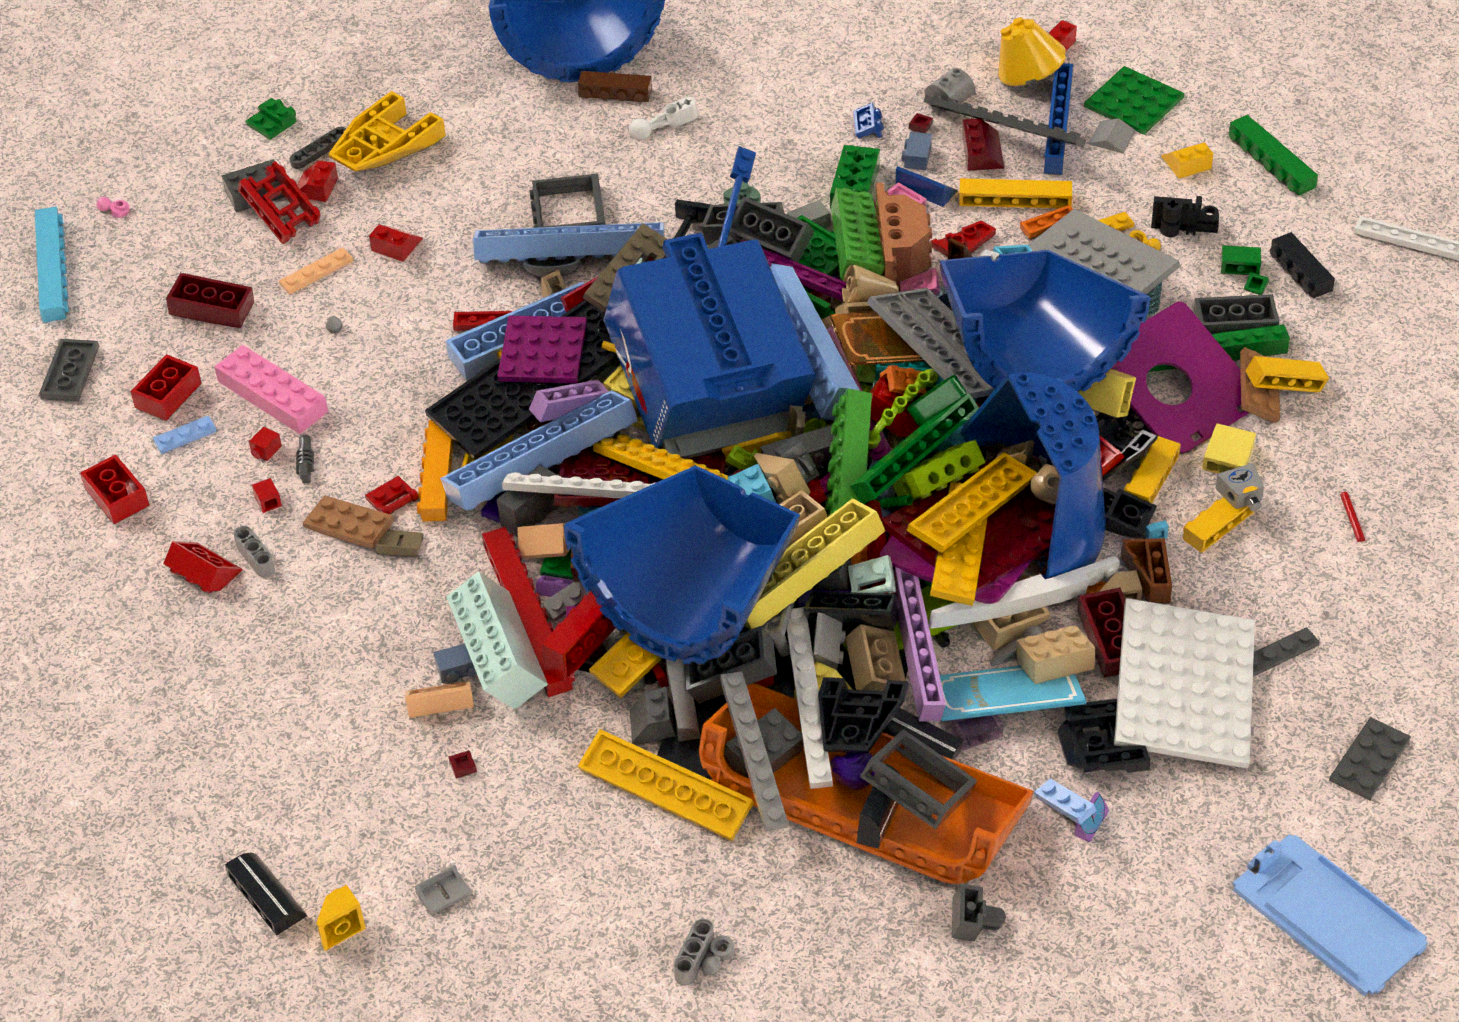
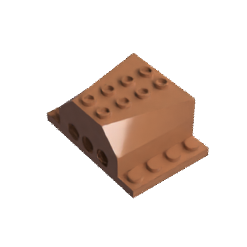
[876,183,932,292]

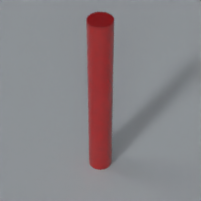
[1340,491,1365,542]

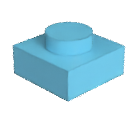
[1145,520,1169,539]

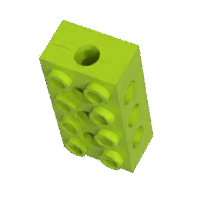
[893,440,985,501]

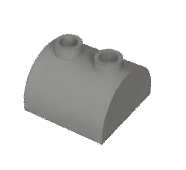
[925,68,975,104]

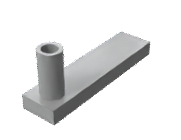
[763,602,795,657]

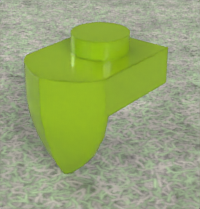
[725,445,758,470]

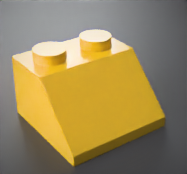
[1161,142,1214,179]
[316,885,366,951]

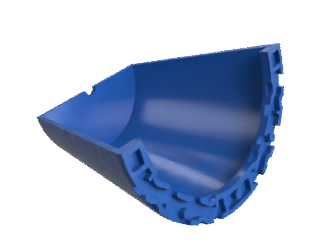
[488,0,665,82]
[940,250,1151,392]
[960,373,1106,580]
[564,465,800,664]

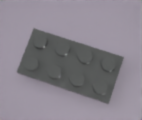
[39,339,99,401]
[1329,717,1411,801]

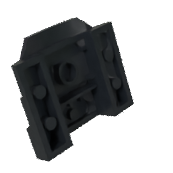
[1058,698,1150,773]

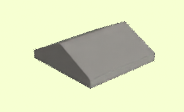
[1089,118,1135,153]

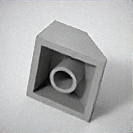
[812,613,846,670]

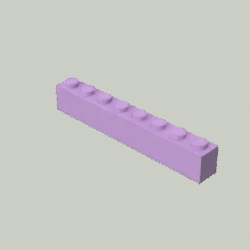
[893,567,946,721]

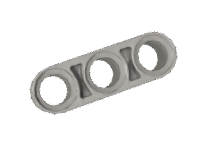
[233,526,275,577]
[674,919,714,985]

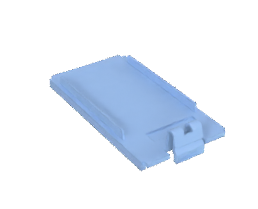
[1232,834,1428,996]

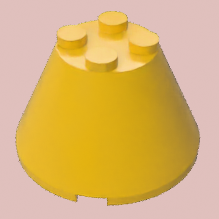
[998,17,1066,86]

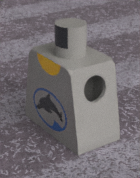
[1215,463,1264,511]

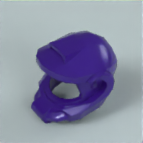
[830,753,875,790]

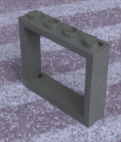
[529,173,606,228]
[860,729,977,829]

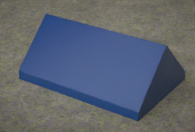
[896,166,958,207]

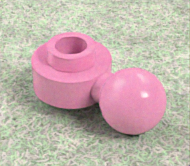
[96,197,129,218]

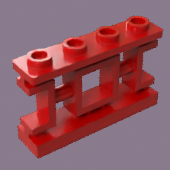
[238,161,321,244]

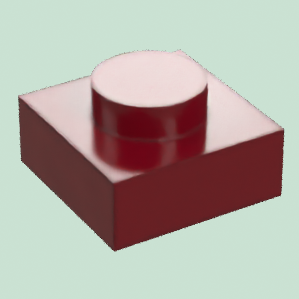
[909,113,933,133]
[448,750,477,778]

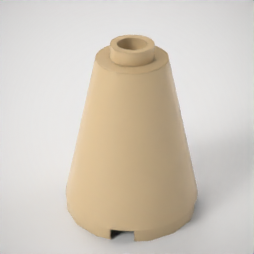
[842,265,899,303]

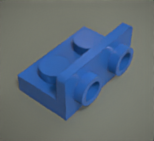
[853,102,884,139]

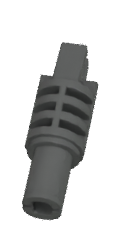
[296,434,314,483]

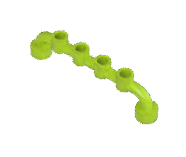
[868,369,938,449]

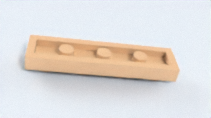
[279,247,353,294]

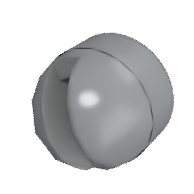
[326,316,343,333]

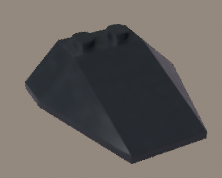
[1096,412,1158,481]
[818,677,909,754]

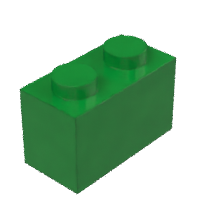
[1221,245,1261,275]

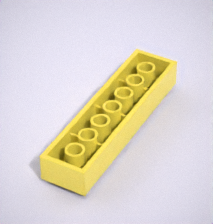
[744,498,885,630]

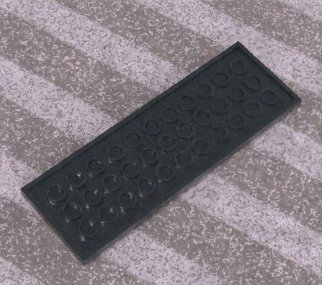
[425,300,619,460]

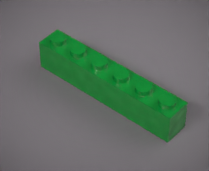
[1228,114,1318,196]

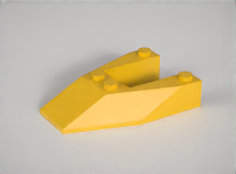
[328,91,446,171]

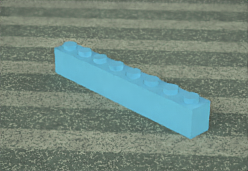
[35,206,69,323]

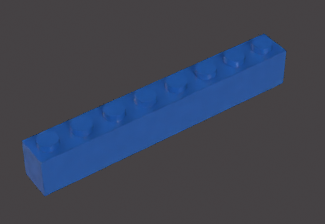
[1044,63,1073,175]

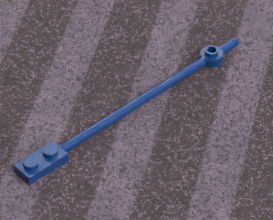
[718,146,756,247]

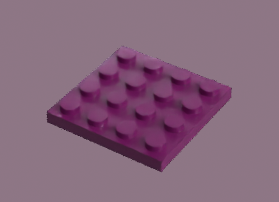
[497,316,587,383]

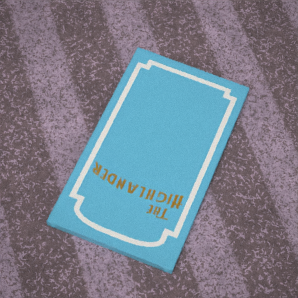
[939,666,1086,721]

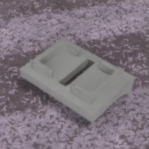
[415,865,472,916]

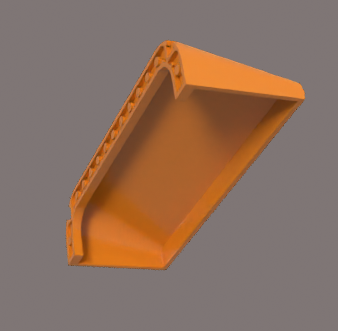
[699,683,1034,884]

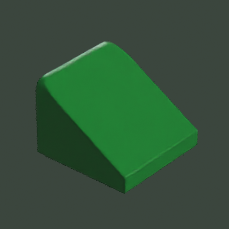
[1243,272,1269,295]

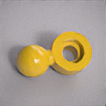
[1128,230,1161,251]

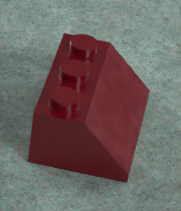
[962,118,1004,171]

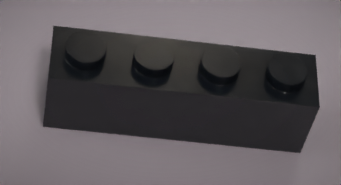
[1270,232,1335,299]

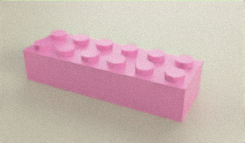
[214,345,328,434]

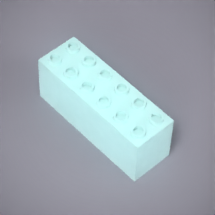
[446,571,548,709]

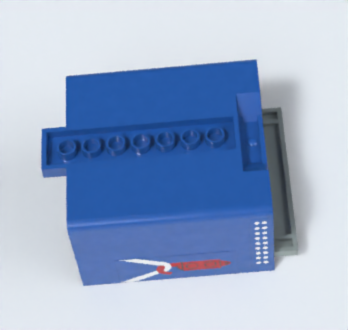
[604,233,816,459]

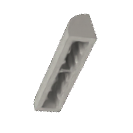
[665,659,700,742]

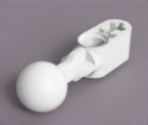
[629,97,698,140]

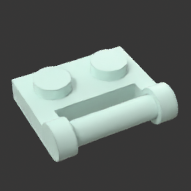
[848,555,896,594]

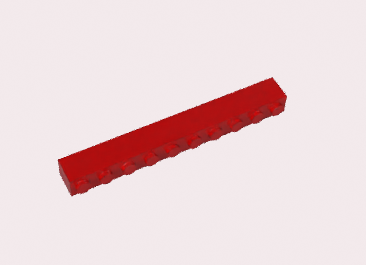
[482,527,575,697]

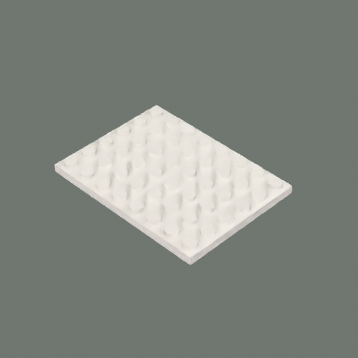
[1114,598,1255,769]

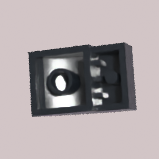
[1103,487,1157,537]

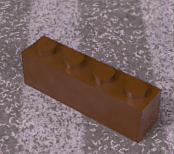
[578,71,652,102]

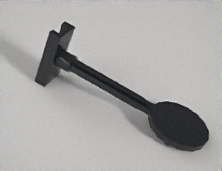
[674,199,712,238]

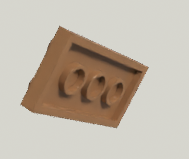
[1240,347,1280,423]
[303,495,394,549]

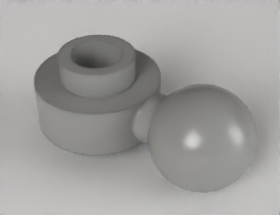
[702,935,735,975]

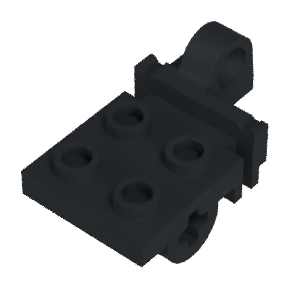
[1151,196,1219,237]

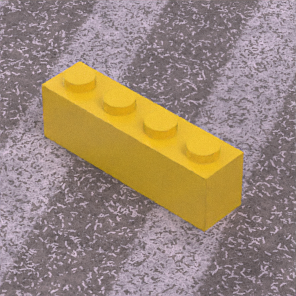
[1245,356,1329,392]
[1124,436,1181,503]
[1183,497,1255,553]

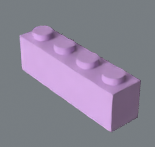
[529,380,609,422]

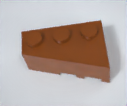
[1121,538,1172,603]

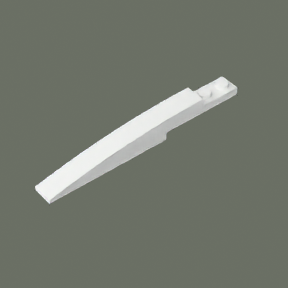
[929,556,1120,628]

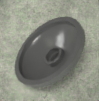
[523,256,580,277]

